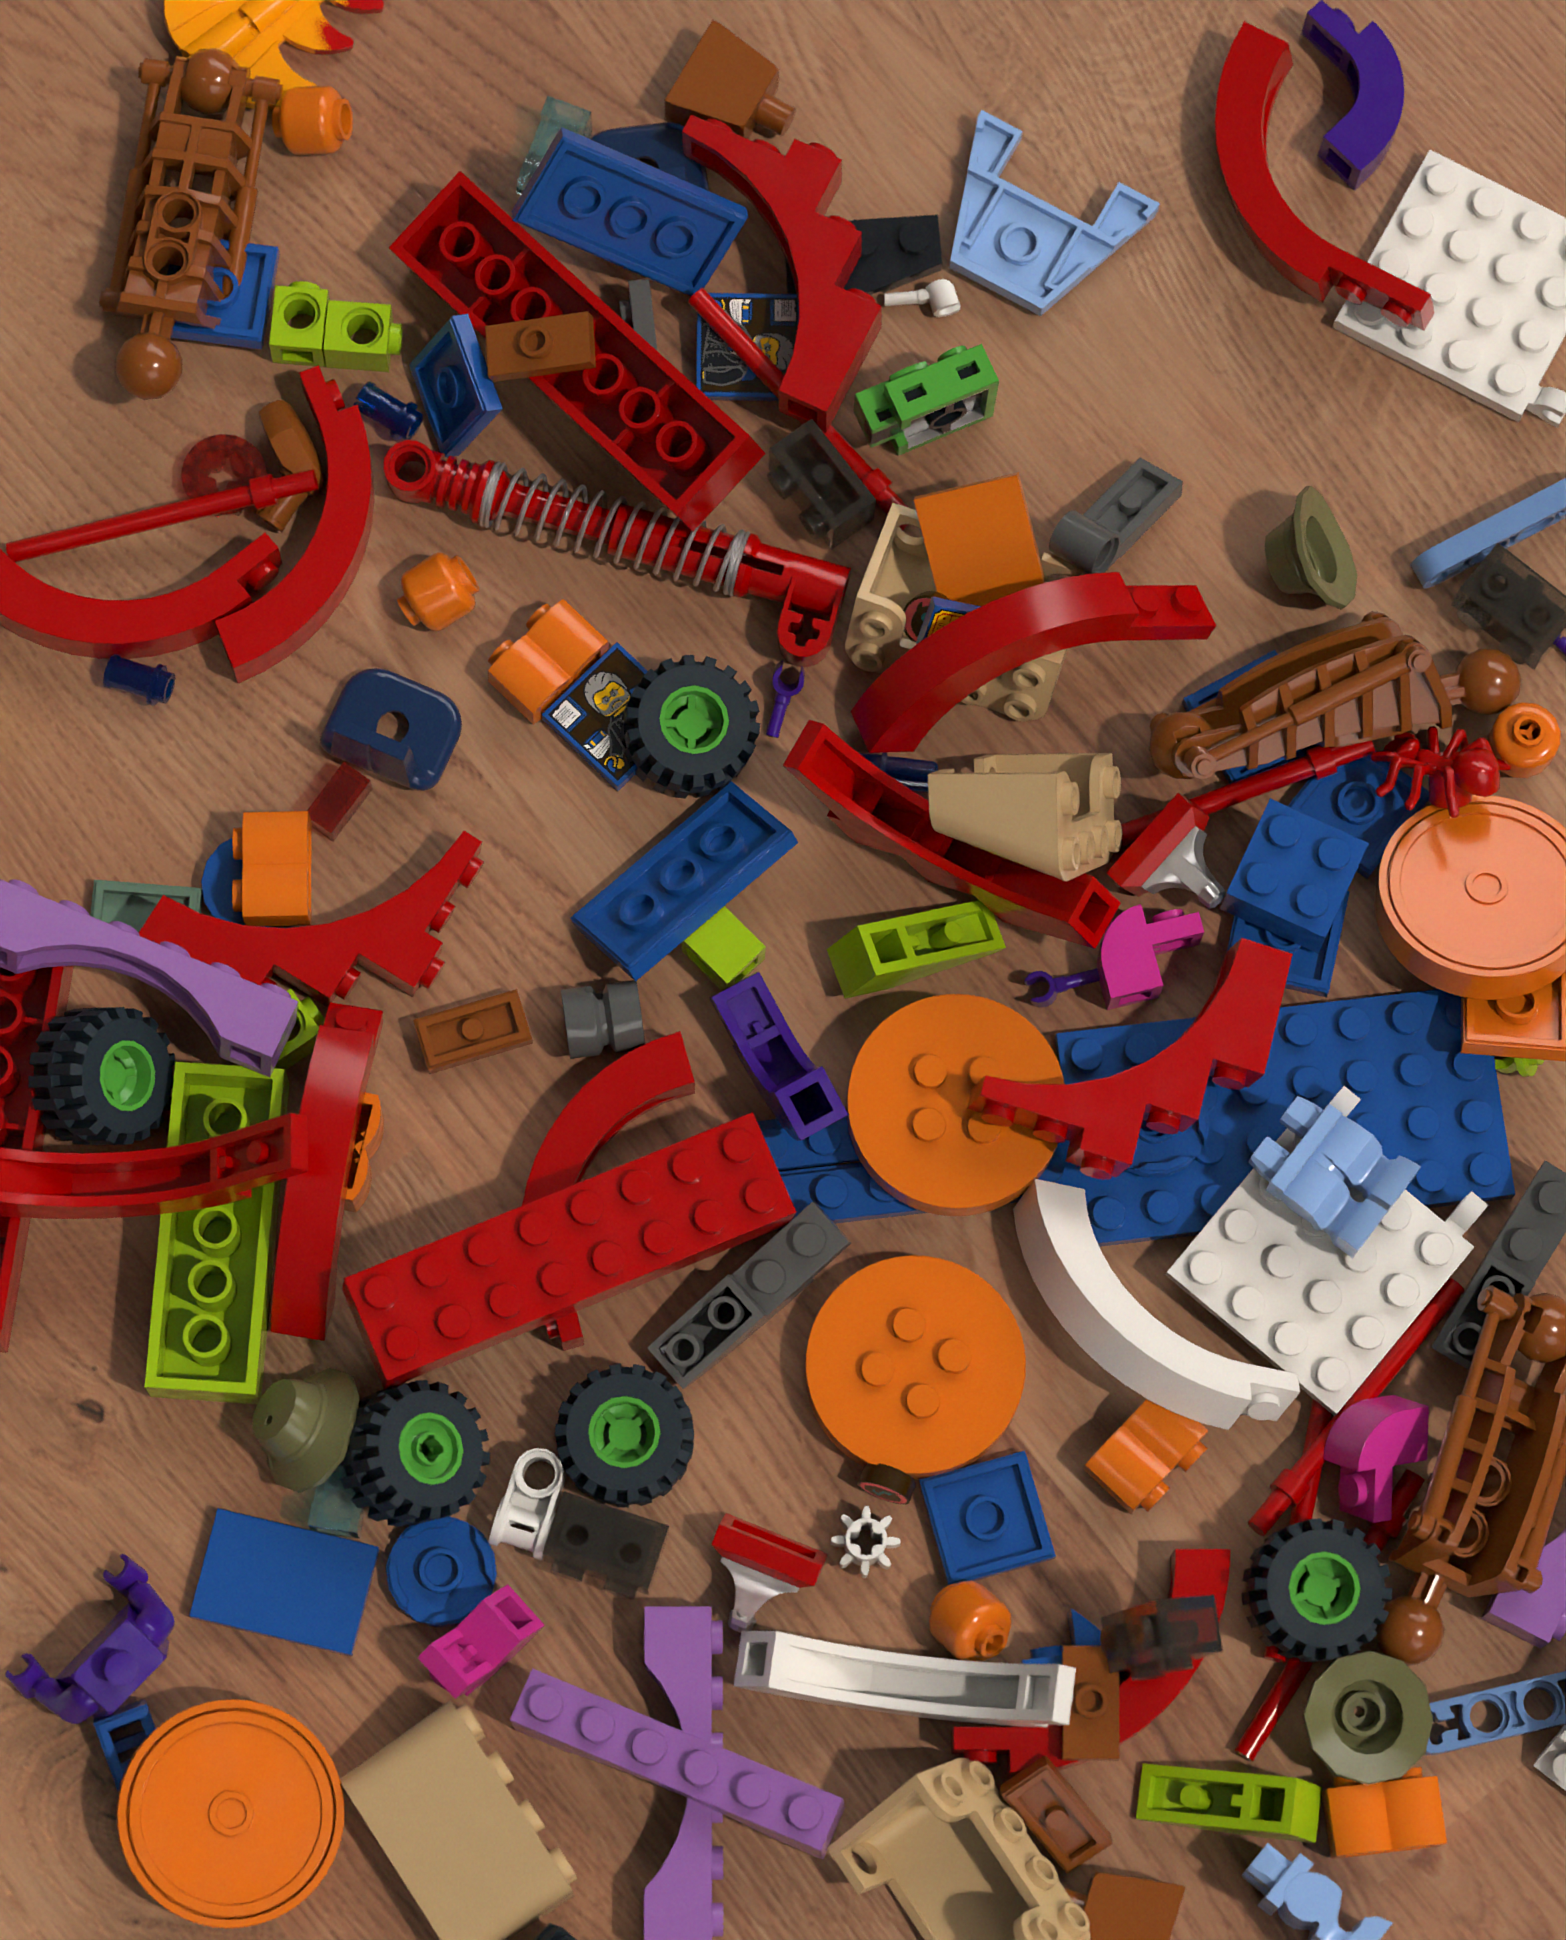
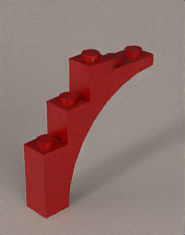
[682,114,882,433]
[782,720,1121,949]
[138,831,485,1007]
[967,938,1293,1180]

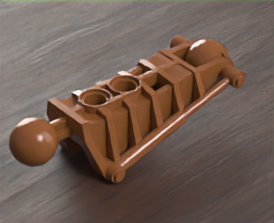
[99,48,283,400]
[1149,611,1522,779]
[1375,1286,1566,1666]

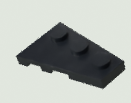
[784,215,942,295]

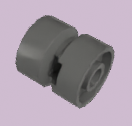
[561,980,645,1059]

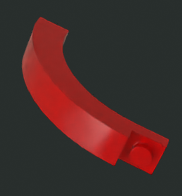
[215,365,374,683]
[0,532,283,659]
[271,1002,383,1341]
[522,1031,695,1351]
[951,1549,1231,1777]

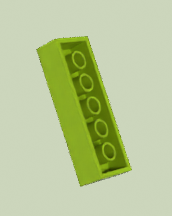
[144,1061,289,1404]

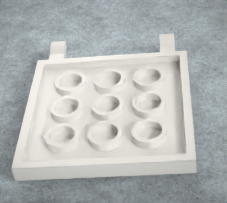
[1333,150,1566,428]
[1165,1086,1488,1416]

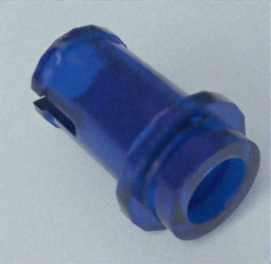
[353,381,424,440]
[103,654,176,706]

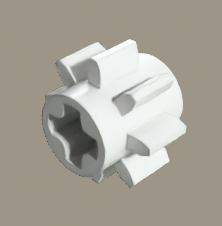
[831,1506,900,1578]

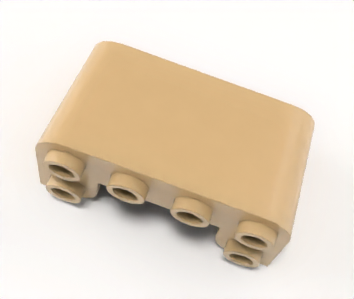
[845,503,1088,722]
[928,753,1122,881]
[340,1700,577,1940]
[827,1758,1091,1940]

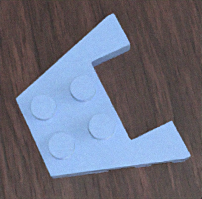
[949,110,1160,316]

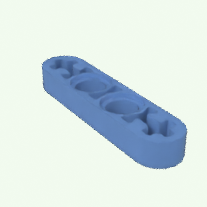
[1410,478,1566,588]
[1424,1671,1566,1756]

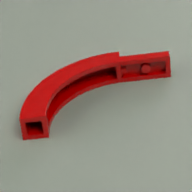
[1215,21,1435,331]
[850,572,1217,753]
[0,1113,309,1219]

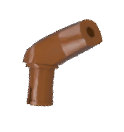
[255,400,325,532]

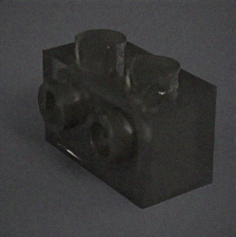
[767,419,876,549]
[1452,543,1566,670]
[542,1491,669,1600]
[1100,1595,1223,1681]

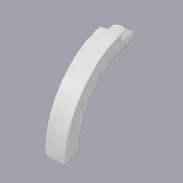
[1013,1179,1300,1430]
[734,1631,1076,1728]

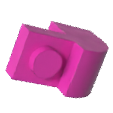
[1097,904,1204,1010]
[1323,1395,1429,1523]
[418,1584,545,1699]

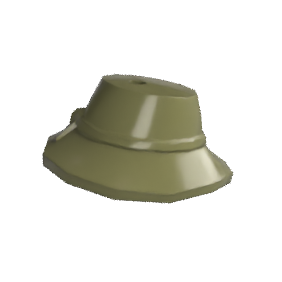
[1264,486,1357,610]
[252,1368,359,1493]
[1303,1650,1433,1785]

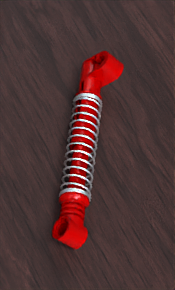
[383,440,852,667]

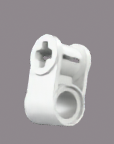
[489,1448,565,1560]

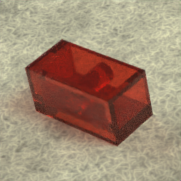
[307,762,373,842]

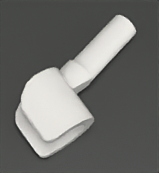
[884,279,960,317]

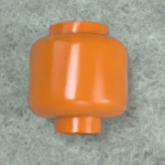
[272,86,353,155]
[397,553,480,631]
[1487,702,1561,778]
[929,1581,1012,1662]

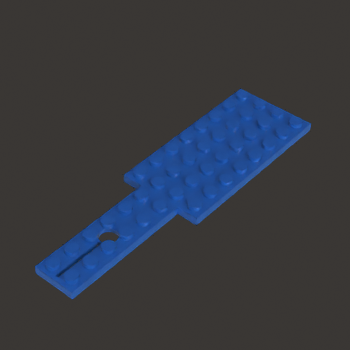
[757,989,1515,1247]

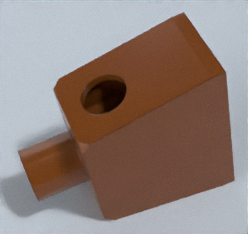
[665,20,796,139]
[1063,1872,1186,1940]

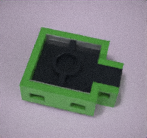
[853,344,999,456]

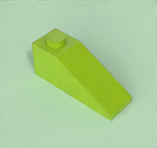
[826,900,1006,999]
[1136,1763,1322,1843]

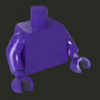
[5,1554,174,1724]

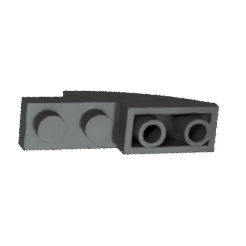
[1431,1160,1566,1370]
[647,1202,851,1389]

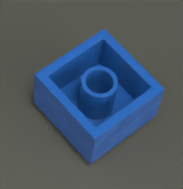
[1220,798,1369,953]

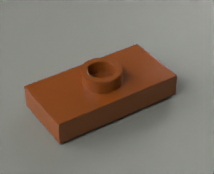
[485,311,596,382]
[413,989,533,1074]
[1062,1646,1119,1761]
[1000,1755,1113,1874]

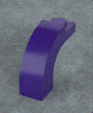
[1301,0,1404,191]
[710,972,848,1141]

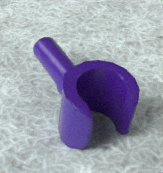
[766,661,805,738]
[1024,968,1100,1008]

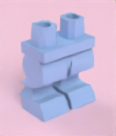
[1249,1096,1421,1259]
[1241,1843,1393,1940]

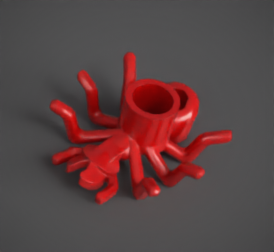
[1371,726,1511,818]

